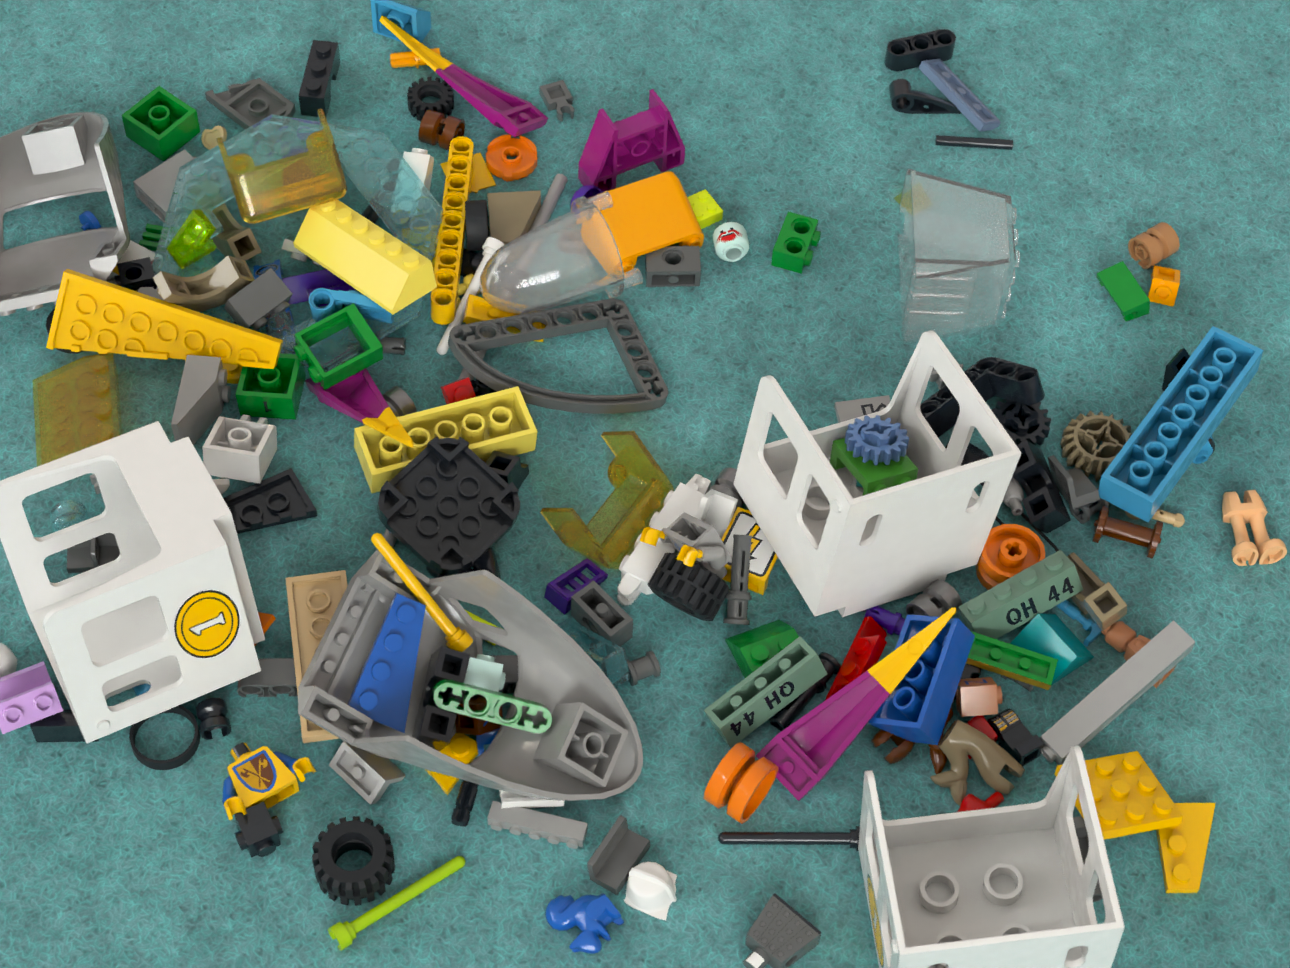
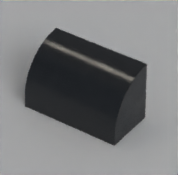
[30,710,99,742]

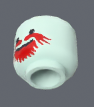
[713,222,749,262]

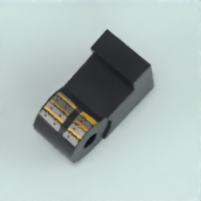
[987,709,1044,766]

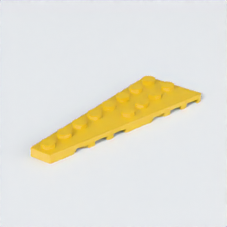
[46,269,283,369]

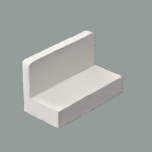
[695,489,738,539]

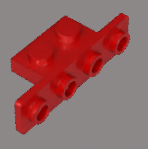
[825,616,887,700]

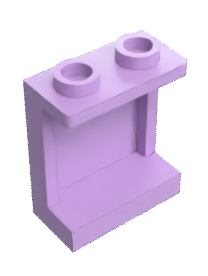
[0,661,63,734]

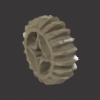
[1060,410,1133,482]

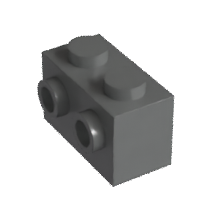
[224,268,292,331]

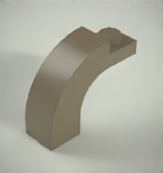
[186,178,262,261]
[153,255,255,312]

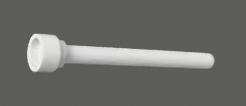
[437,237,506,355]

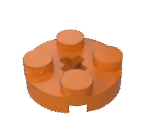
[486,134,537,182]

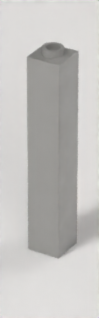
[1040,620,1195,765]

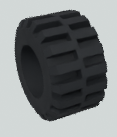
[648,553,730,621]
[312,816,395,906]

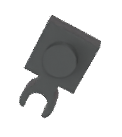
[539,80,574,122]

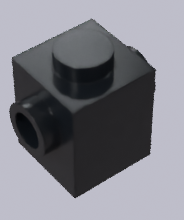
[234,802,283,858]

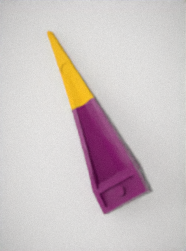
[379,15,548,137]
[305,361,414,447]
[756,607,956,801]

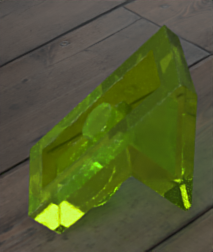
[166,209,217,269]

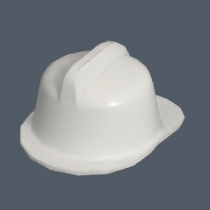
[624,862,677,920]

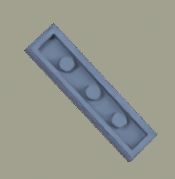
[919,59,1001,132]

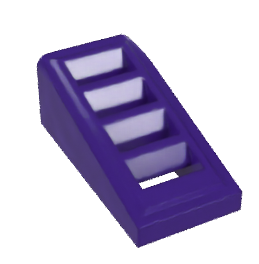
[544,558,608,615]

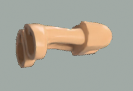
[1222,489,1287,566]

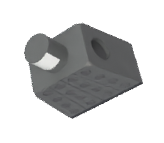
[743,893,822,968]

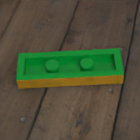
[966,631,1058,690]

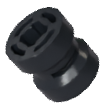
[196,698,232,740]

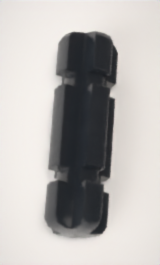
[451,780,479,827]

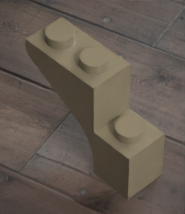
[1067,552,1127,631]

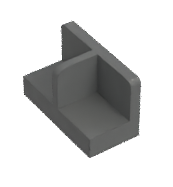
[67,533,120,573]

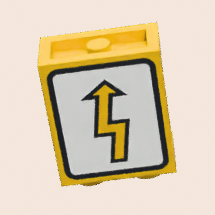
[721,507,778,595]

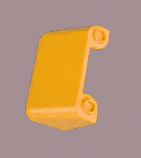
[579,171,704,279]

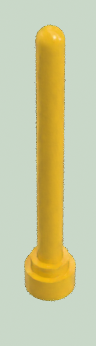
[371,533,473,652]

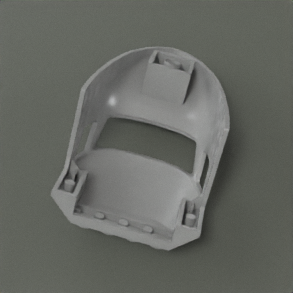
[0,112,130,316]
[298,549,643,801]

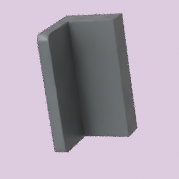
[1048,455,1100,509]
[587,815,650,895]

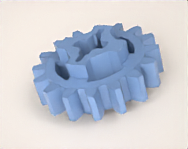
[845,415,909,465]

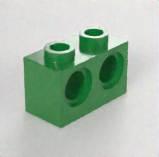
[771,211,821,274]

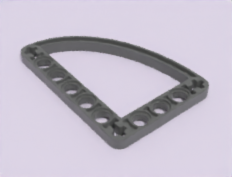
[448,298,668,414]

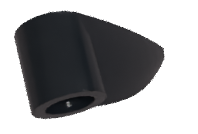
[889,79,961,114]

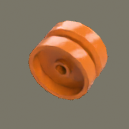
[975,524,1046,590]
[704,742,779,824]

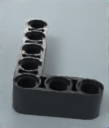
[920,357,1045,437]

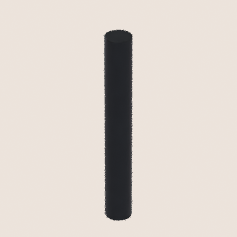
[935,135,1013,150]

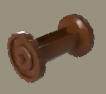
[1092,505,1163,559]

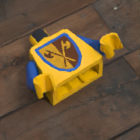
[222,742,316,820]

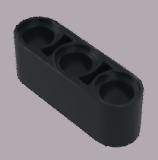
[885,29,956,72]

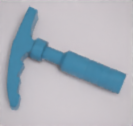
[1056,600,1101,647]

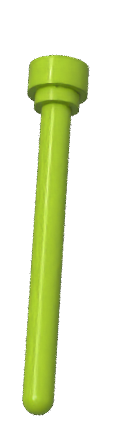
[328,856,465,951]

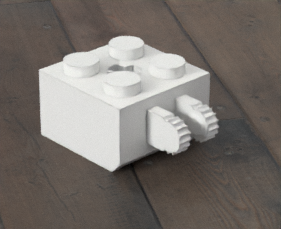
[202,415,277,484]

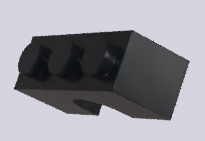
[298,40,340,118]
[1012,440,1071,533]
[412,646,470,751]

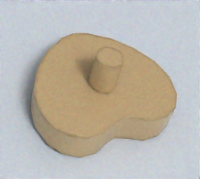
[201,126,227,152]

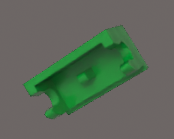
[1097,261,1150,321]

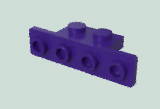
[282,269,359,307]

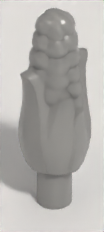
[1003,477,1024,516]

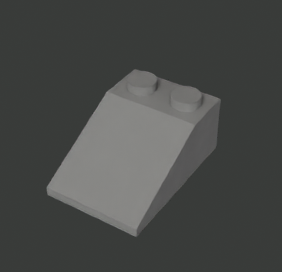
[171,355,231,445]

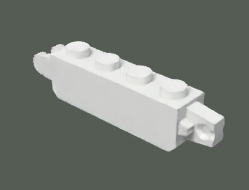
[617,474,711,606]

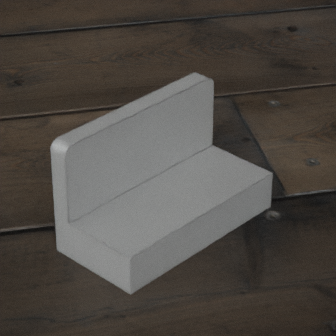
[329,741,406,805]

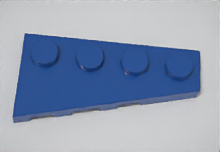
[347,593,426,733]

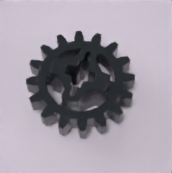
[992,399,1051,446]

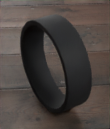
[129,705,200,770]

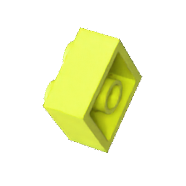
[688,189,723,229]

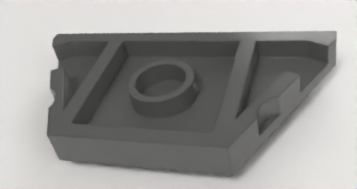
[205,78,295,151]

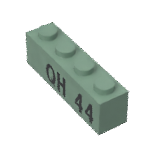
[958,550,1083,639]
[704,636,827,748]

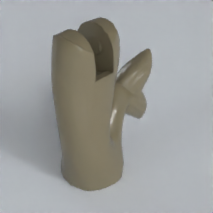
[930,720,1025,806]

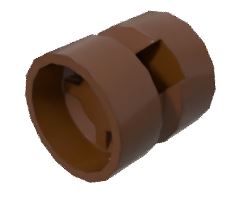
[418,109,465,151]

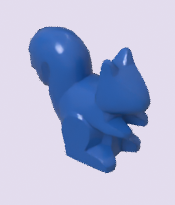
[545,893,624,954]

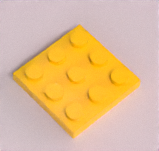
[1054,751,1183,840]

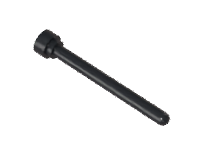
[718,826,860,851]

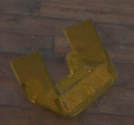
[216,109,347,224]
[540,431,674,569]

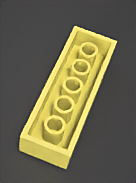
[354,386,537,493]

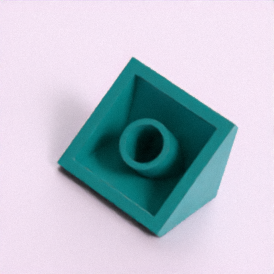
[1010,613,1094,685]

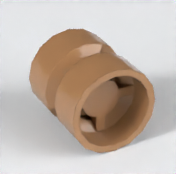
[1128,222,1180,269]

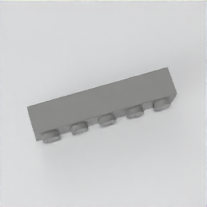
[487,801,588,849]

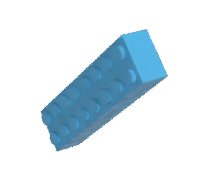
[1098,326,1263,523]

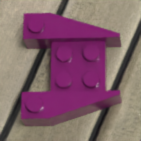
[578,89,685,192]

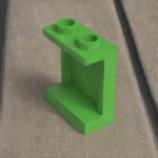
[830,438,918,495]

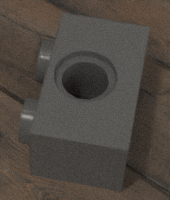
[645,245,701,287]
[571,580,633,654]

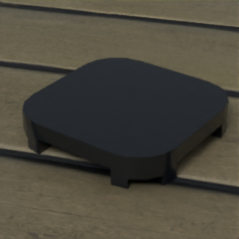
[377,437,520,576]

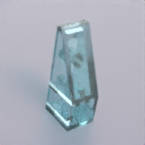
[557,618,630,688]

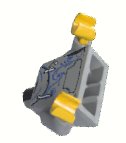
[640,512,731,579]

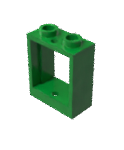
[293,303,383,390]

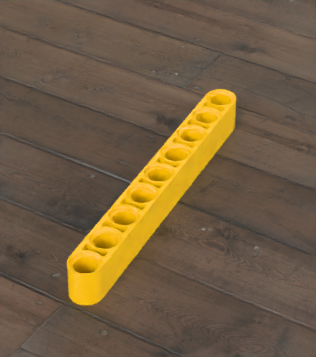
[431,136,474,325]

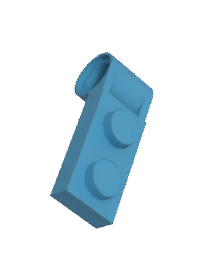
[309,288,395,324]

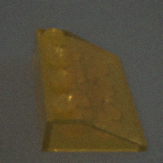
[33,353,123,467]

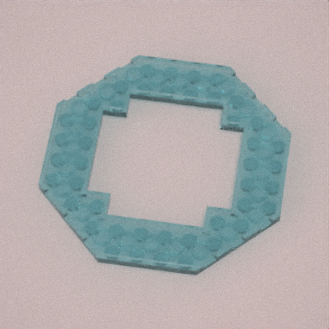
[152,114,444,372]

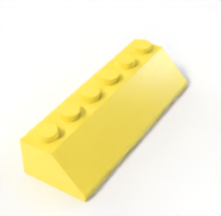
[293,196,437,315]

